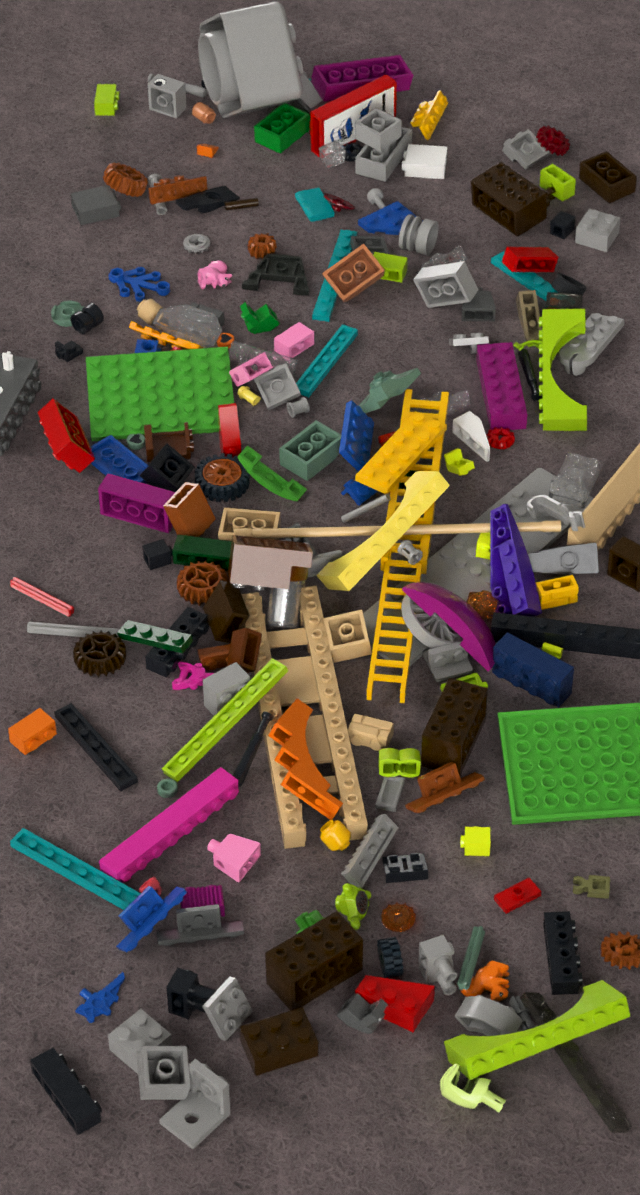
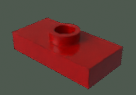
[494,878,541,914]

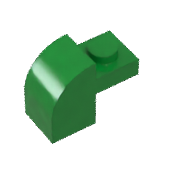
[240,302,280,334]

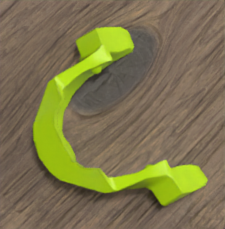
[513,340,552,368]

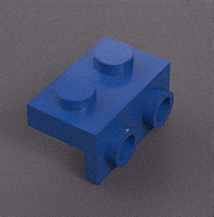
[341,479,378,506]

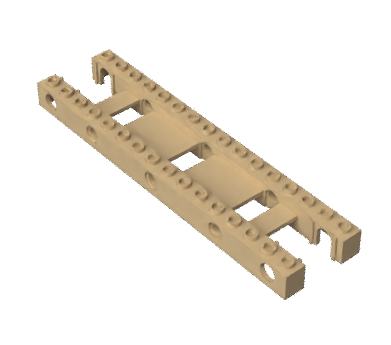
[241,585,368,849]

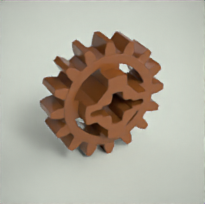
[600,932,640,970]

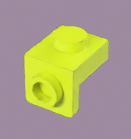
[444,448,475,476]

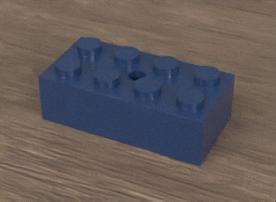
[492,633,574,708]

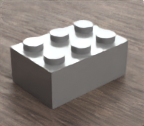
[413,261,479,308]

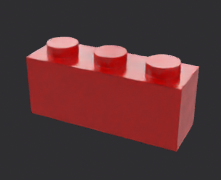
[502,247,559,272]

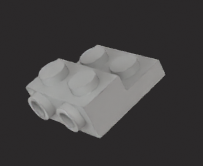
[502,129,550,170]
[254,363,301,410]

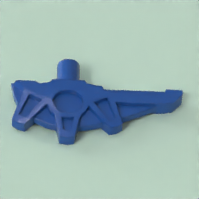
[75,972,125,1023]

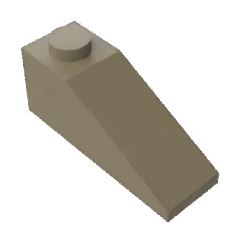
[516,290,542,341]

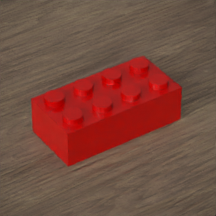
[38,398,95,473]

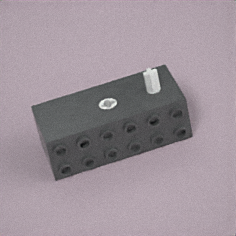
[0,351,42,456]

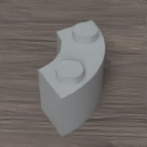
[455,995,523,1036]

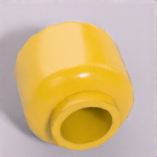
[320,820,351,851]

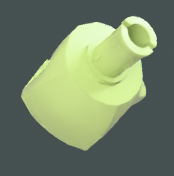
[440,1063,506,1113]

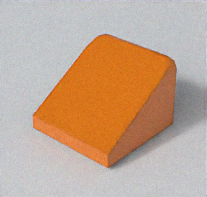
[197,144,219,158]

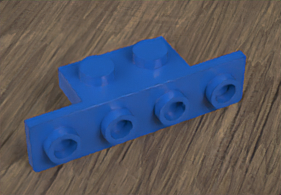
[116,886,187,952]

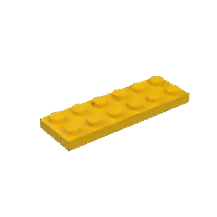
[355,411,447,494]

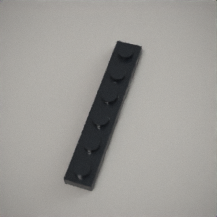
[54,703,138,792]

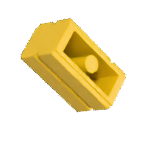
[535,575,579,610]

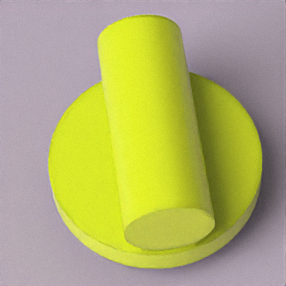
[542,642,563,659]

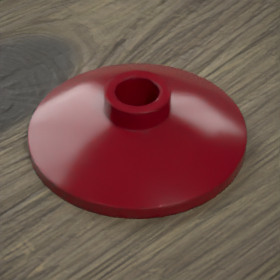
[324,193,355,212]

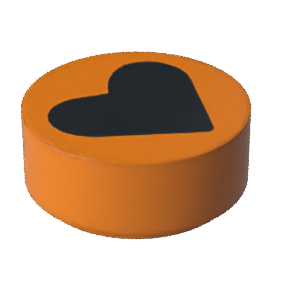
[217,333,234,348]

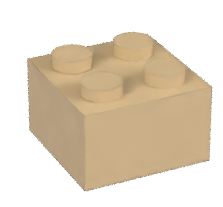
[324,610,372,663]

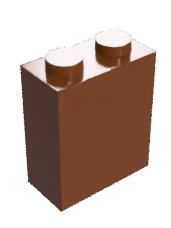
[163,482,216,537]

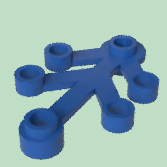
[109,267,170,302]

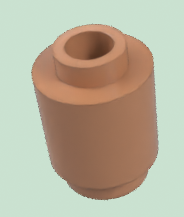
[192,102,216,124]

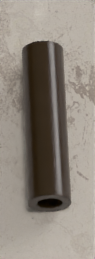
[224,198,259,210]

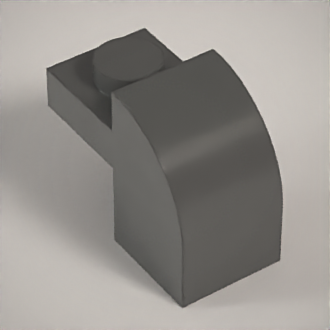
[336,993,388,1034]

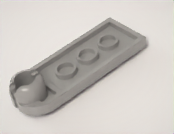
[559,313,624,376]

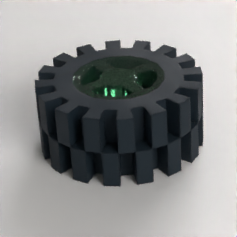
[377,937,404,978]

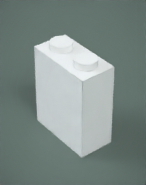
[402,144,447,179]

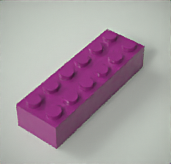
[311,55,413,102]
[476,342,527,430]

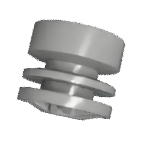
[399,214,439,256]

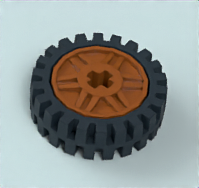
[195,454,250,502]

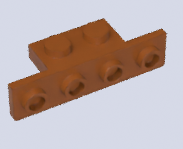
[149,175,208,204]
[405,762,485,813]

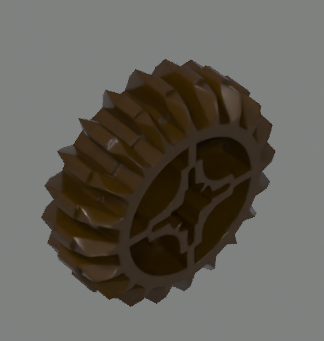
[73,630,127,678]

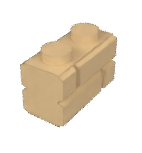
[348,714,394,751]

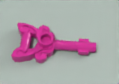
[172,662,214,690]

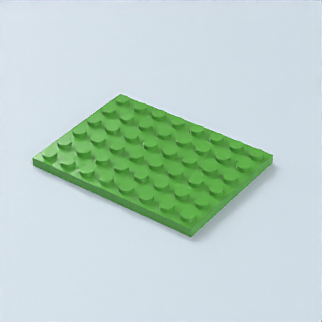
[86,347,234,441]
[497,703,640,825]

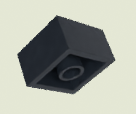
[140,443,195,492]

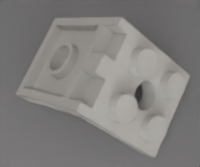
[159,1059,231,1149]

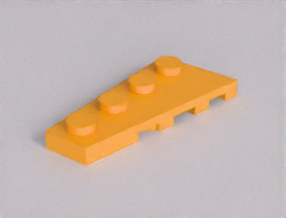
[129,321,203,350]

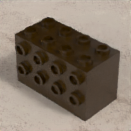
[471,161,547,237]

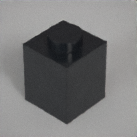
[550,211,576,239]
[142,539,173,570]

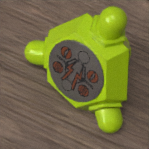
[335,883,371,930]

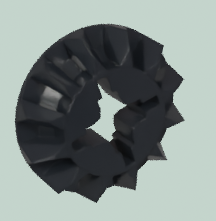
[339,143,363,162]

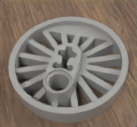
[401,582,463,648]

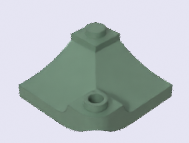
[358,368,421,413]

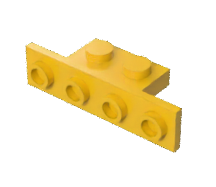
[410,90,448,140]

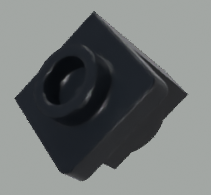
[55,340,83,362]

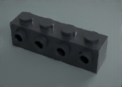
[145,607,209,677]
[543,911,583,995]

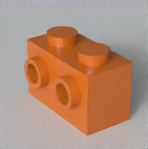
[8,708,57,755]

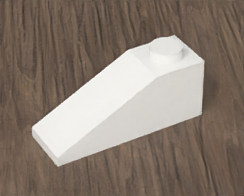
[452,411,490,462]

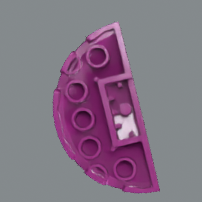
[402,582,496,671]

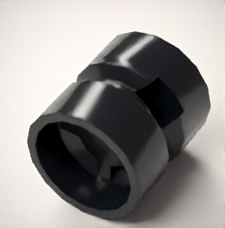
[70,303,104,335]

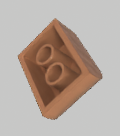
[322,244,385,302]

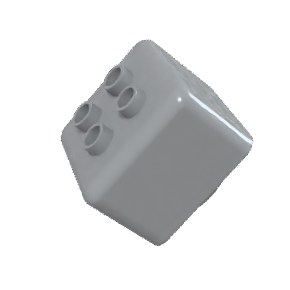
[198,1,303,118]

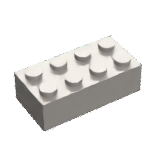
[355,127,412,182]

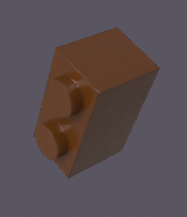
[226,628,262,673]

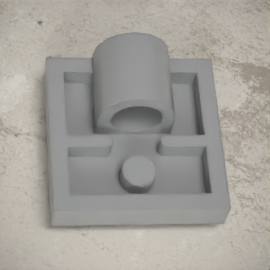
[449,333,489,354]
[202,977,253,1041]

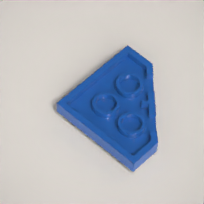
[358,201,417,235]

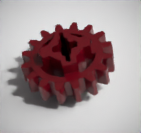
[536,126,570,156]

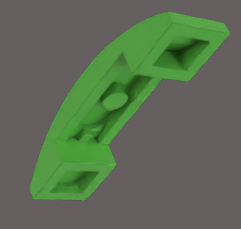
[237,446,307,501]

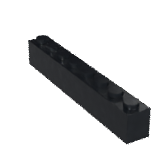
[491,612,640,659]

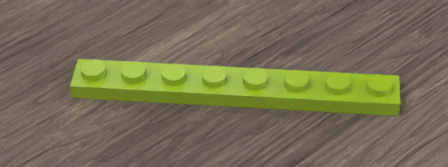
[162,658,288,782]

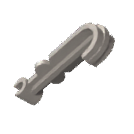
[527,495,585,531]

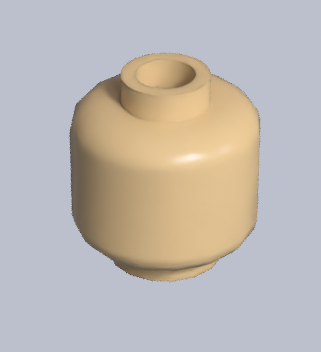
[137,299,163,325]

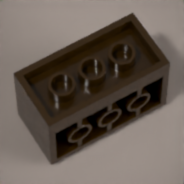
[421,678,488,776]
[265,911,363,1011]

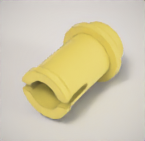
[237,386,261,406]

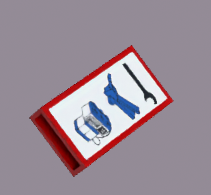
[311,75,397,159]

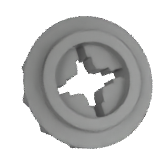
[183,234,210,254]

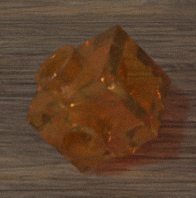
[466,590,499,620]

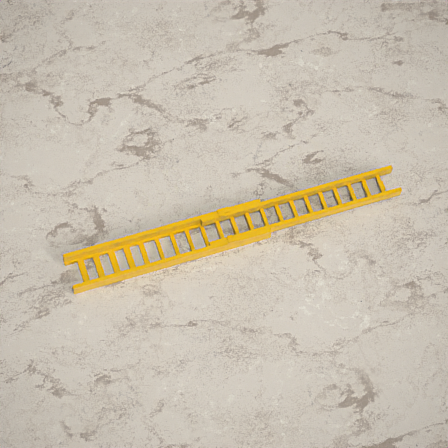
[367,389,449,703]

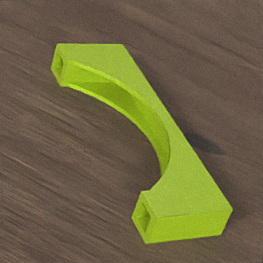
[539,309,587,431]
[444,980,631,1080]

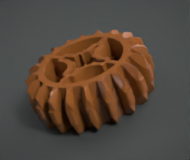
[103,163,148,197]
[177,561,229,606]

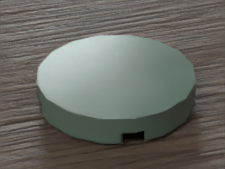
[51,300,84,327]

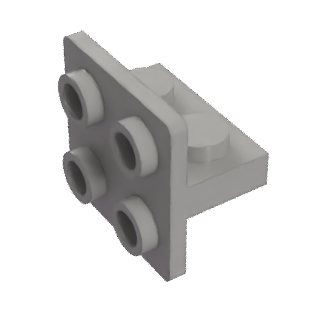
[423,641,473,682]

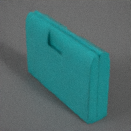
[295,187,335,222]

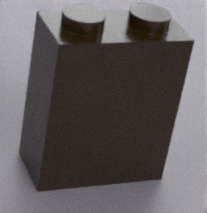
[203,581,250,643]

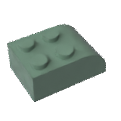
[279,420,341,481]

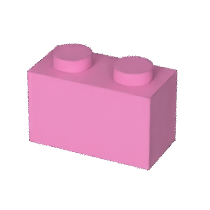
[274,322,314,360]

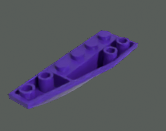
[490,503,542,617]

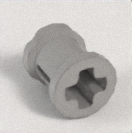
[286,397,310,418]
[397,540,423,565]

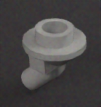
[367,188,386,209]

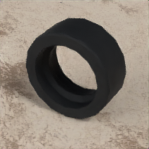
[552,273,587,301]

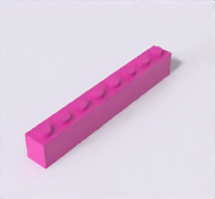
[99,767,239,883]

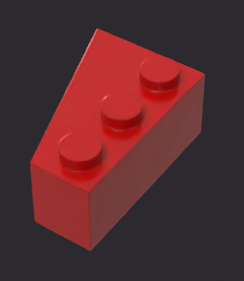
[355,975,435,1032]

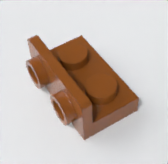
[197,644,230,670]

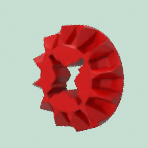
[486,427,515,449]

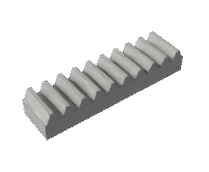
[341,814,398,888]

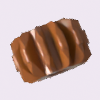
[248,233,277,259]

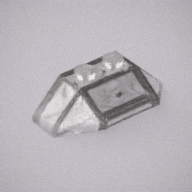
[152,304,222,348]

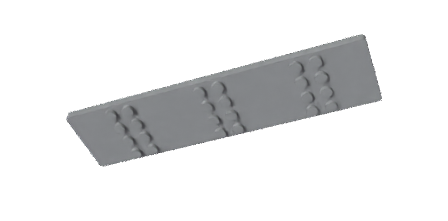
[363,468,594,670]

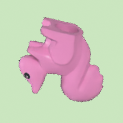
[198,260,232,289]

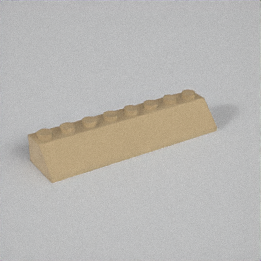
[567,443,640,551]

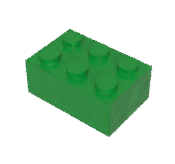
[254,103,310,154]

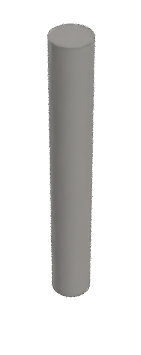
[341,494,391,523]

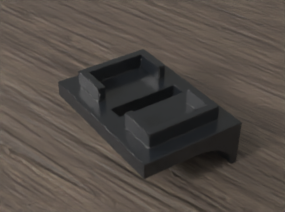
[382,853,428,883]

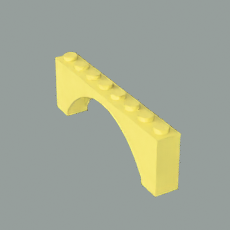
[316,471,450,591]

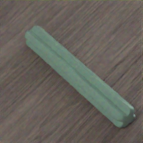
[457,926,485,990]

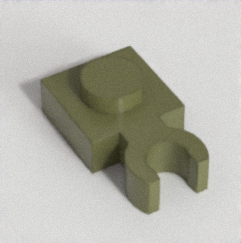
[573,875,610,899]

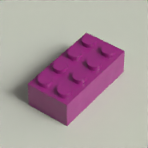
[98,474,176,534]

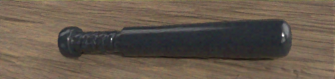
[518,348,542,401]
[233,711,274,787]

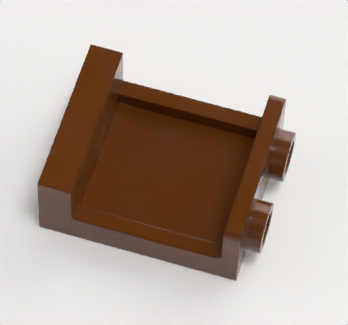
[144,422,194,462]

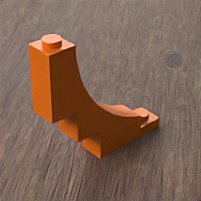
[268,698,343,820]

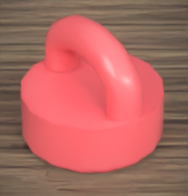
[139,877,161,896]

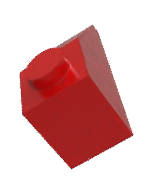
[218,403,241,458]

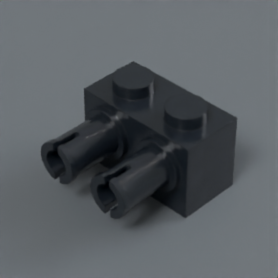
[166,967,217,1020]

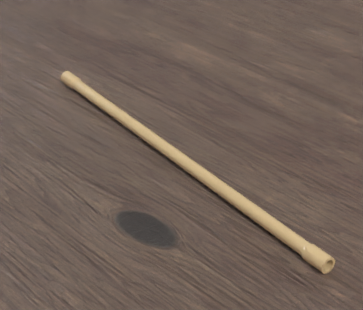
[234,520,561,538]

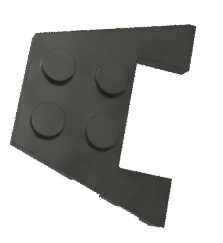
[242,253,309,296]

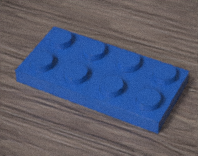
[339,400,374,472]
[90,435,147,484]

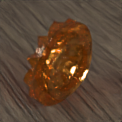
[381,902,416,932]

